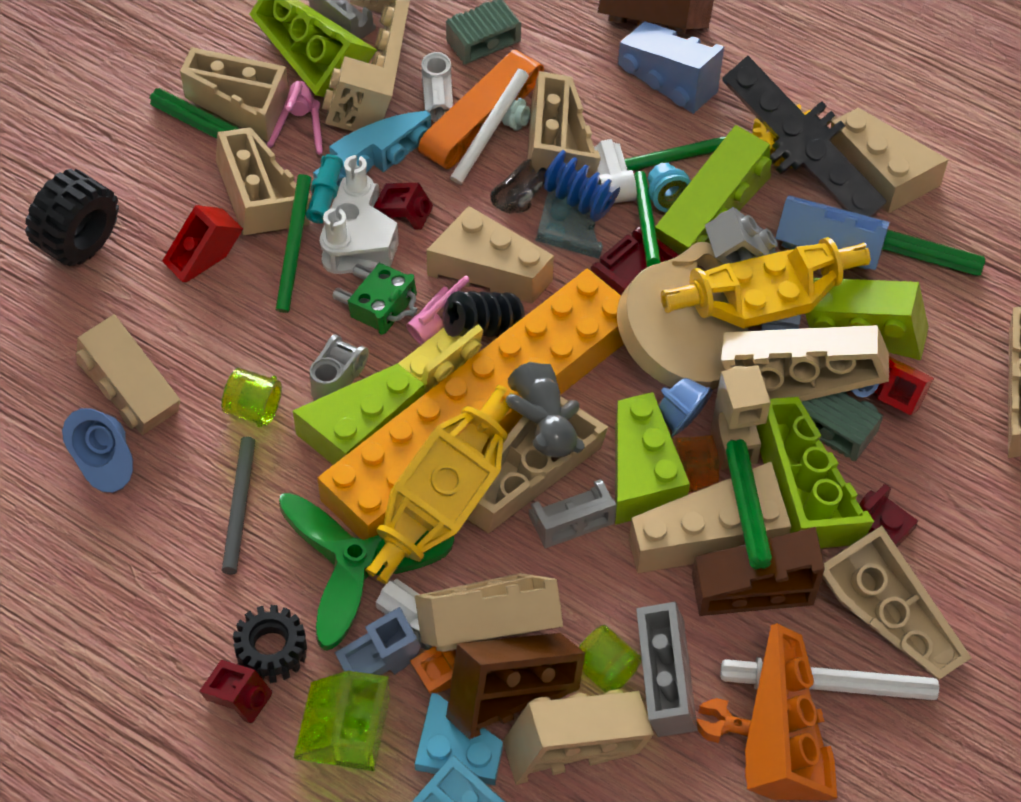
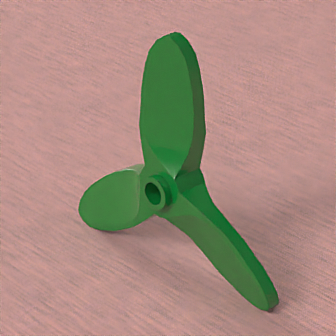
[279,493,454,651]

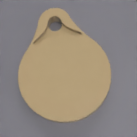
[617,242,748,389]

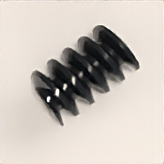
[443,291,525,337]

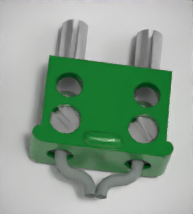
[333,262,418,335]

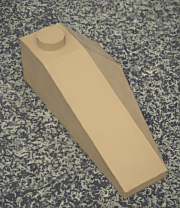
[822,526,971,680]

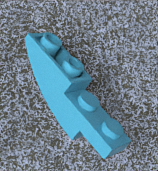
[313,111,431,187]

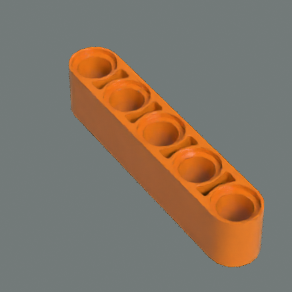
[418,49,544,170]

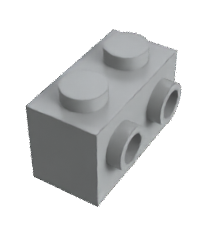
[705,207,778,264]

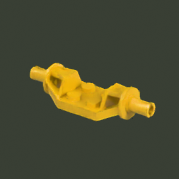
[661,237,871,329]
[366,385,515,584]

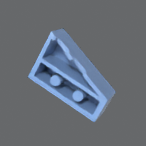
[618,21,724,114]
[775,195,890,270]

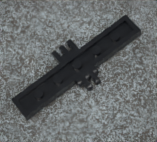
[722,55,887,217]

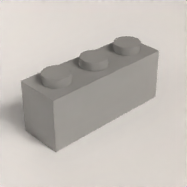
[636,602,698,737]

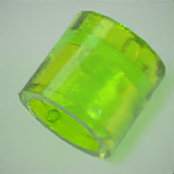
[221,368,282,428]
[579,625,642,693]

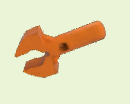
[696,698,751,743]

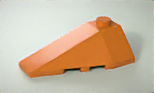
[745,623,837,801]

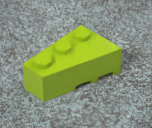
[805,278,929,361]
[293,363,425,465]
[615,392,690,525]

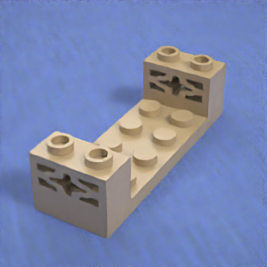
[322,0,410,132]

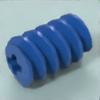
[544,150,620,222]

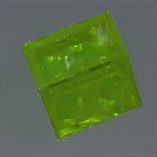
[294,670,390,771]

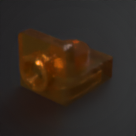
[676,435,720,492]

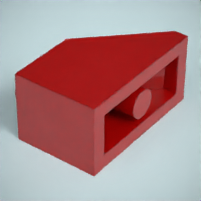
[162,205,243,283]

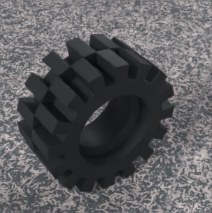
[233,605,307,683]

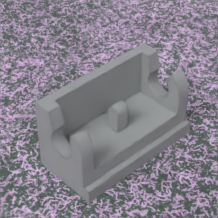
[309,0,376,39]
[529,479,616,548]

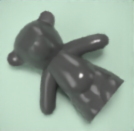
[506,362,585,458]

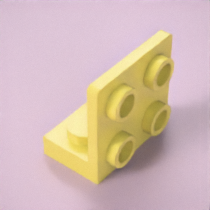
[398,324,483,393]

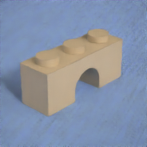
[710,365,771,469]

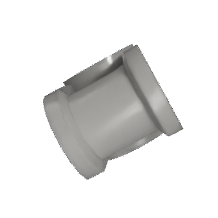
[310,334,369,400]

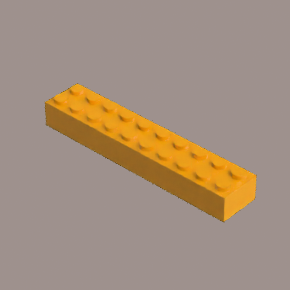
[317,268,624,540]

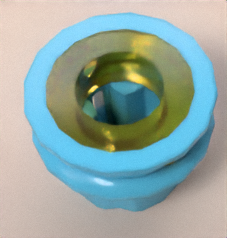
[648,163,691,213]

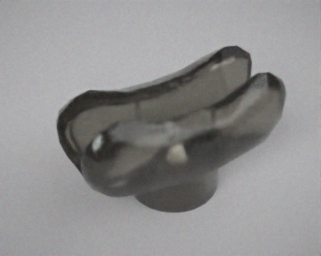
[490,159,547,214]

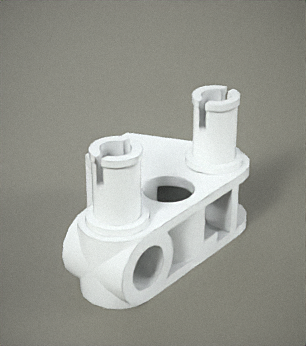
[319,155,398,274]

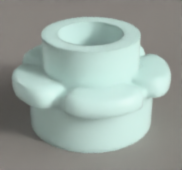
[502,98,530,131]

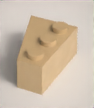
[180,47,289,142]
[830,108,949,213]
[426,206,554,303]
[75,314,180,435]
[415,573,563,651]

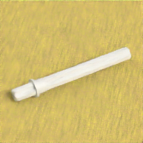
[720,657,939,700]

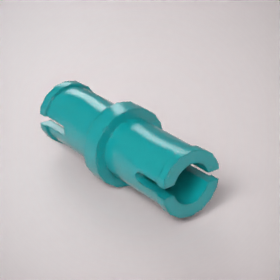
[306,154,343,224]

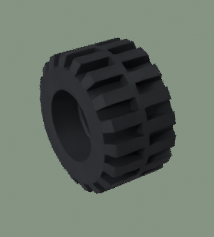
[25,169,119,266]

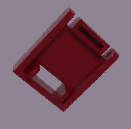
[590,226,679,295]

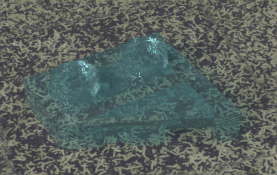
[535,190,603,259]

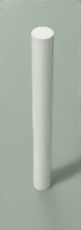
[450,69,529,185]

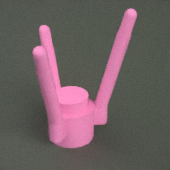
[267,81,323,155]
[406,276,469,345]

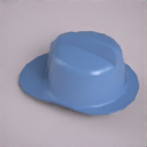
[659,378,713,437]
[62,408,133,493]

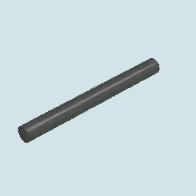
[222,437,256,575]

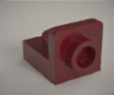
[373,182,433,230]
[859,484,918,547]
[199,660,272,724]

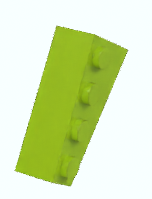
[249,0,377,97]
[655,125,772,255]
[756,397,874,548]

